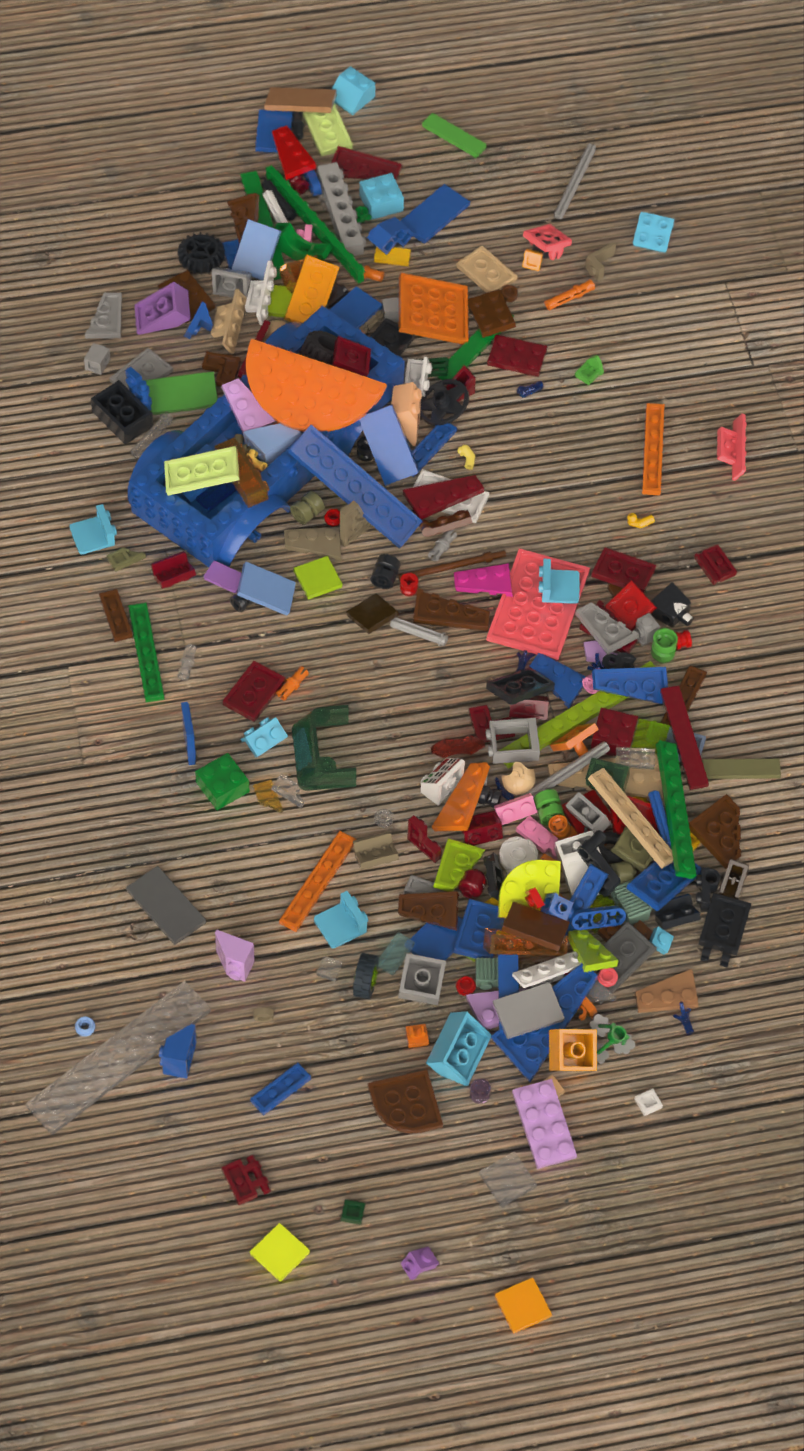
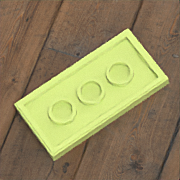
[303,104,353,157]
[164,446,240,495]

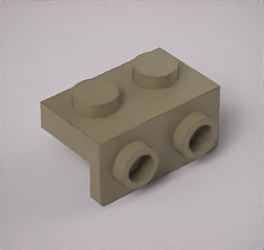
[353,831,399,870]

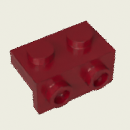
[151,551,196,589]

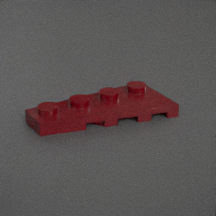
[331,146,402,181]
[403,475,484,520]

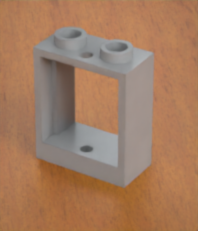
[486,718,540,764]

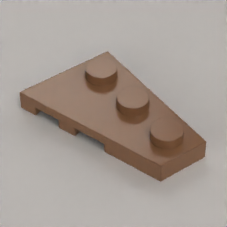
[635,969,699,1013]

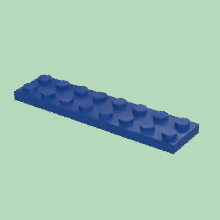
[288,425,422,549]

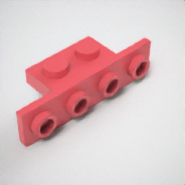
[717,413,747,481]

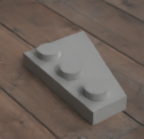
[575,602,639,654]

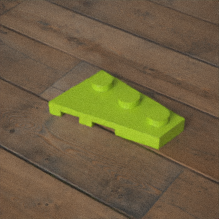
[433,838,485,892]

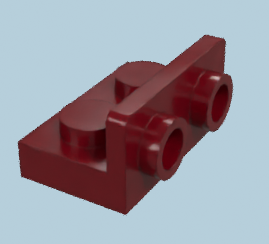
[461,810,503,846]

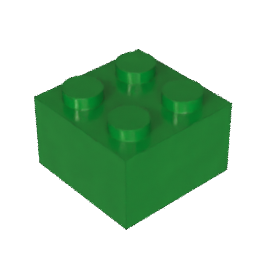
[195,753,250,810]

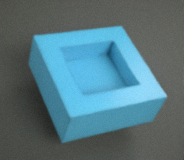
[649,926,674,955]

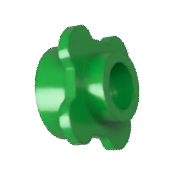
[355,206,372,223]

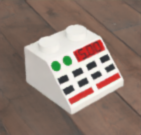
[420,758,465,806]

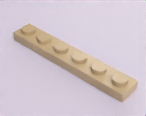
[588,768,673,869]

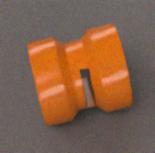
[548,815,571,840]

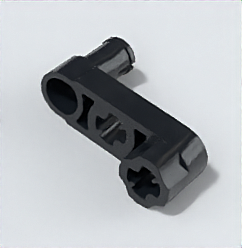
[577,830,621,897]

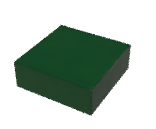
[341,1199,366,1225]

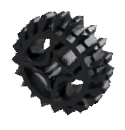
[177,231,225,275]

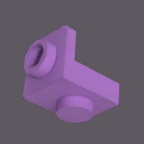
[401,1246,439,1280]

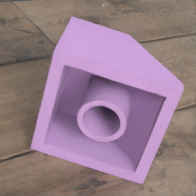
[215,930,255,982]

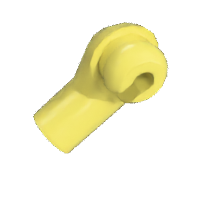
[246,449,268,471]

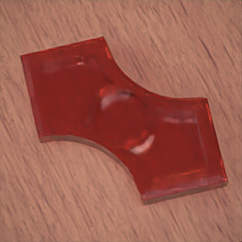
[430,735,485,758]

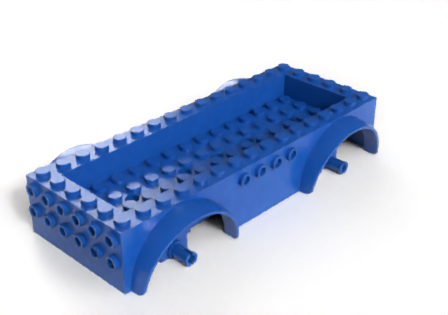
[127,306,405,567]

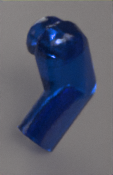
[517,381,544,398]

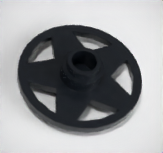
[420,379,469,426]

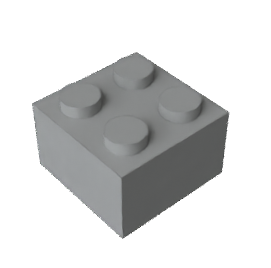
[398,953,446,1005]

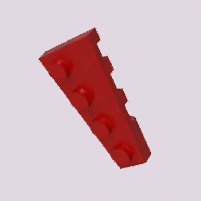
[272,125,317,180]

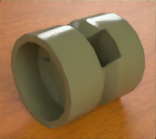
[290,491,325,525]

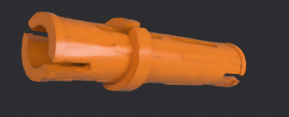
[544,279,595,311]

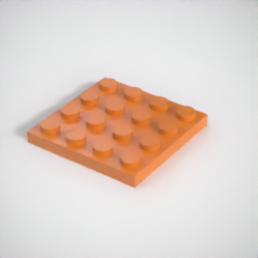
[399,273,468,345]

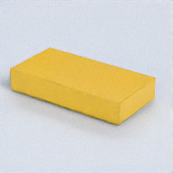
[374,247,411,267]

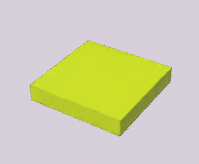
[250,1223,310,1282]

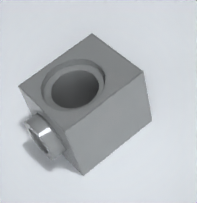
[84,343,111,375]

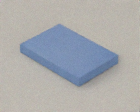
[232,219,281,280]
[237,562,296,616]

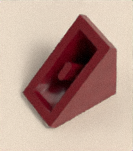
[446,365,476,402]

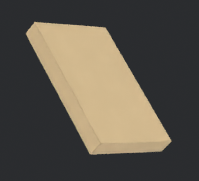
[456,246,517,293]

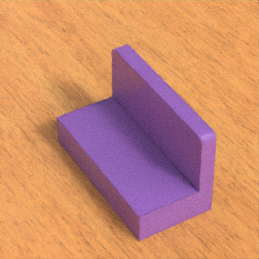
[204,561,241,593]

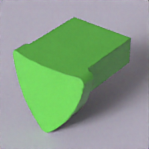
[575,355,604,385]

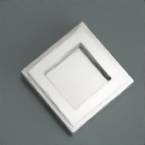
[634,1088,663,1116]

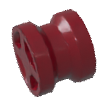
[289,175,309,195]

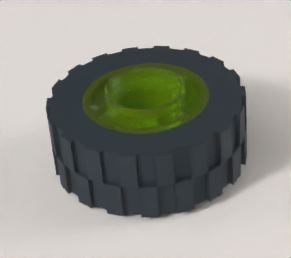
[353,953,379,999]

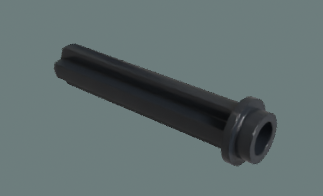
[262,179,297,221]

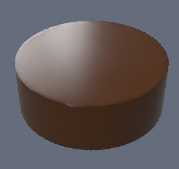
[501,285,518,302]

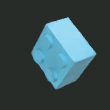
[359,173,404,220]

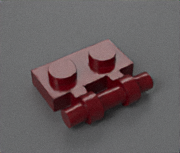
[221,1155,271,1205]

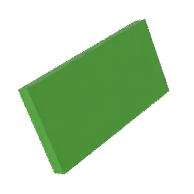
[144,371,218,415]

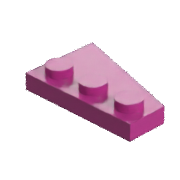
[454,563,513,597]

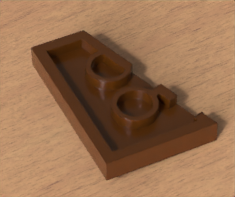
[227,193,259,243]

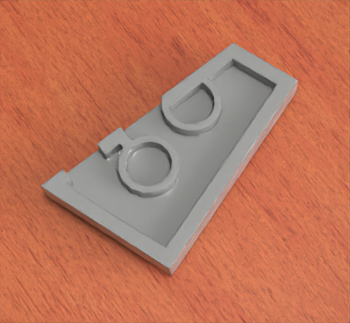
[85,292,122,339]

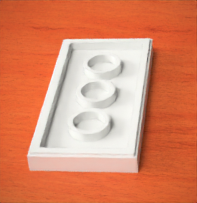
[413,469,490,524]

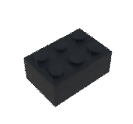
[90,380,154,445]

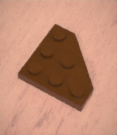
[689,794,741,869]

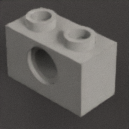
[565,792,611,833]

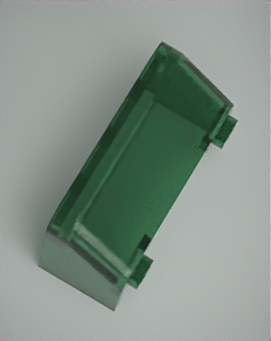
[292,705,356,791]

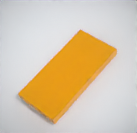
[284,255,339,323]

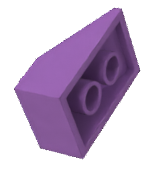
[134,282,190,335]

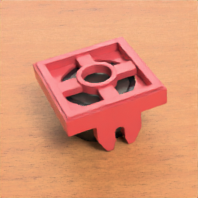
[523,224,572,260]

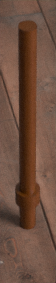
[397,550,506,581]

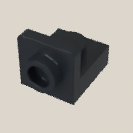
[327,281,349,308]

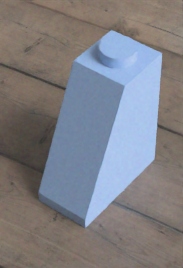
[243,423,302,465]

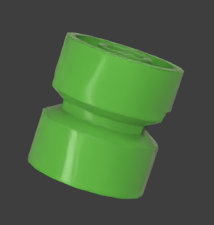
[651,628,678,663]
[534,789,565,826]

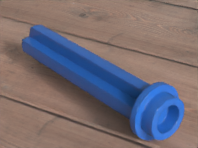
[648,790,672,850]

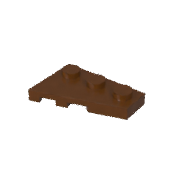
[398,891,459,931]

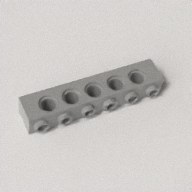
[317,162,366,256]

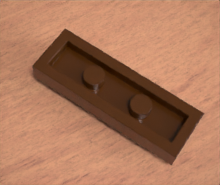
[99,589,133,642]

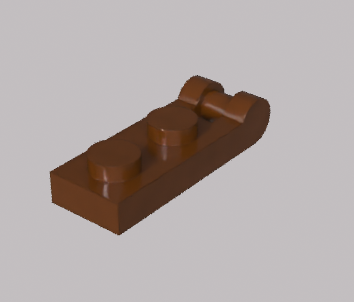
[419,510,473,537]

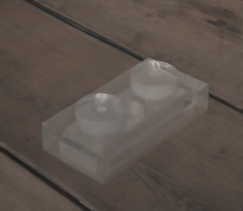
[615,747,655,769]

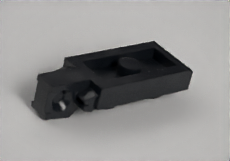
[484,852,504,901]

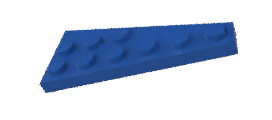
[491,964,598,1083]

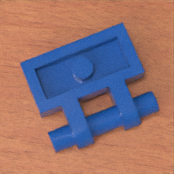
[125,367,152,410]

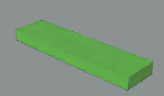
[422,113,487,158]

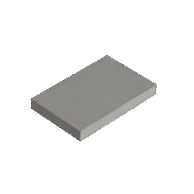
[110,348,173,389]
[493,982,565,1039]

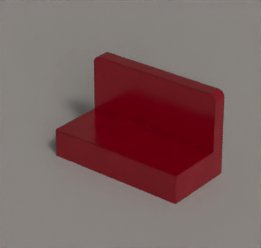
[509,696,549,720]

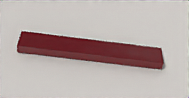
[660,685,709,790]

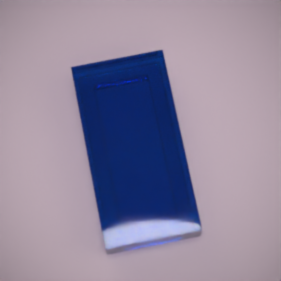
[196,482,237,512]

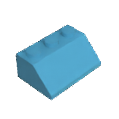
[426,1012,492,1086]

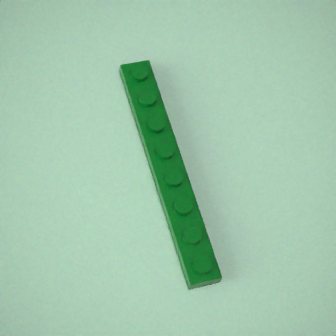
[656,740,697,879]

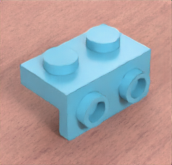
[240,717,288,758]

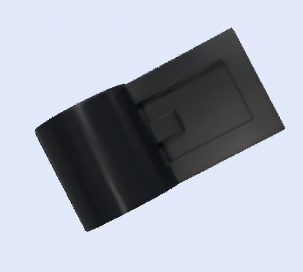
[696,867,720,912]

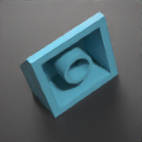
[332,66,375,115]

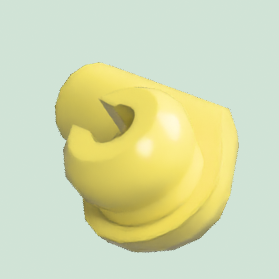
[458,445,475,470]

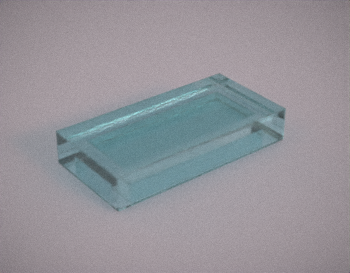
[378,932,415,976]

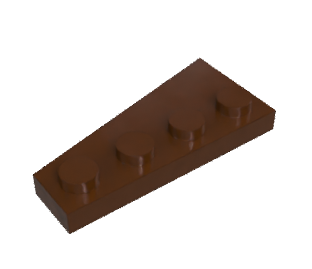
[413,588,490,631]

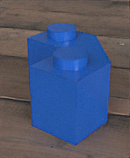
[367,217,414,255]

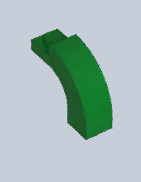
[274,223,332,263]

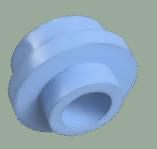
[75,1016,95,1037]

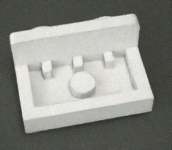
[404,357,432,397]

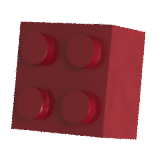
[591,707,638,758]

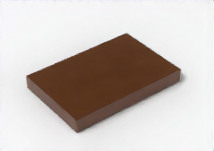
[501,902,570,951]

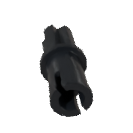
[291,111,305,140]

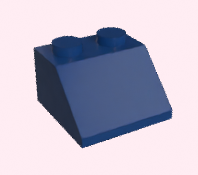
[159,1024,197,1079]

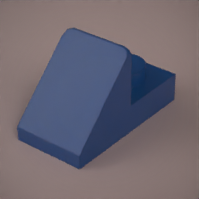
[184,301,213,339]

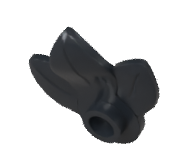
[602,652,636,669]

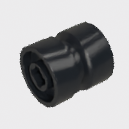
[370,554,401,589]

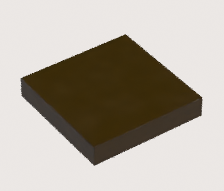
[346,593,399,634]

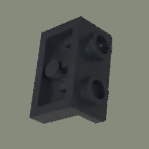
[654,894,701,930]

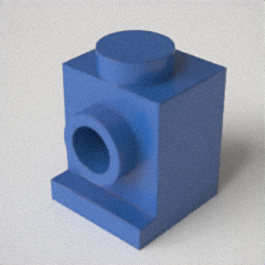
[540,893,574,921]

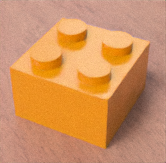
[549,1029,597,1071]

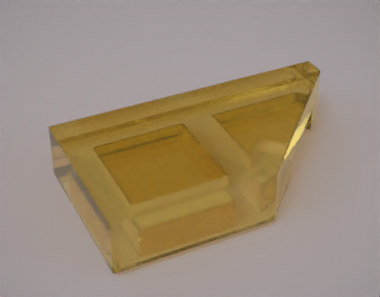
[253,780,283,813]

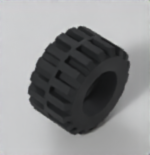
[299,330,337,365]

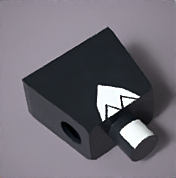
[651,582,694,627]

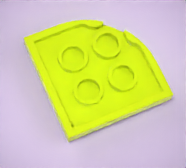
[498,860,561,918]

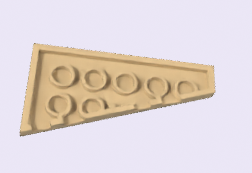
[548,754,664,801]

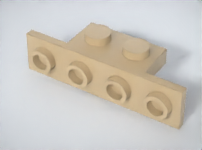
[211,289,247,355]

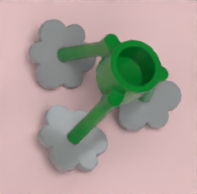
[589,1014,635,1064]

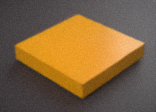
[494,1277,552,1334]

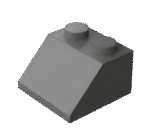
[212,267,252,298]

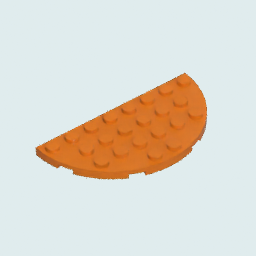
[246,339,387,432]

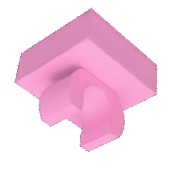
[296,224,313,243]

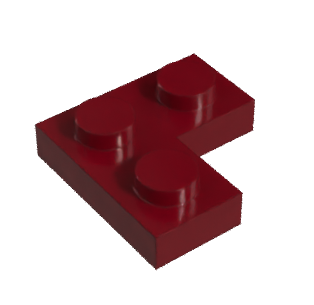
[468,705,515,744]
[407,815,441,863]

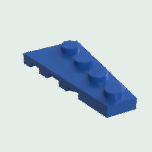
[592,667,668,705]

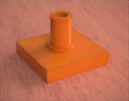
[550,723,599,757]

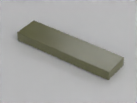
[702,759,781,779]

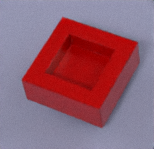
[525,887,545,909]

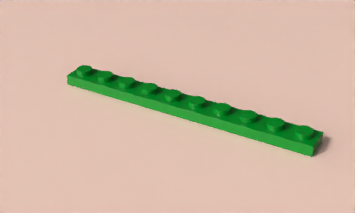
[266,165,365,284]

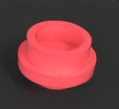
[598,968,618,987]

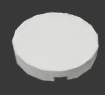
[499,836,538,872]

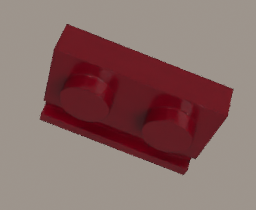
[694,544,737,585]

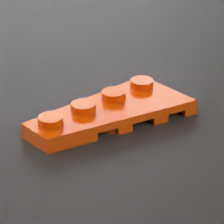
[431,762,490,832]

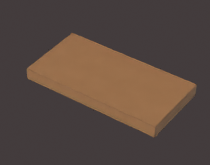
[264,87,337,113]

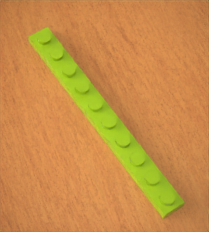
[499,661,656,769]

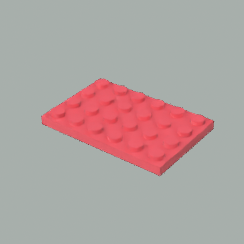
[487,548,590,661]

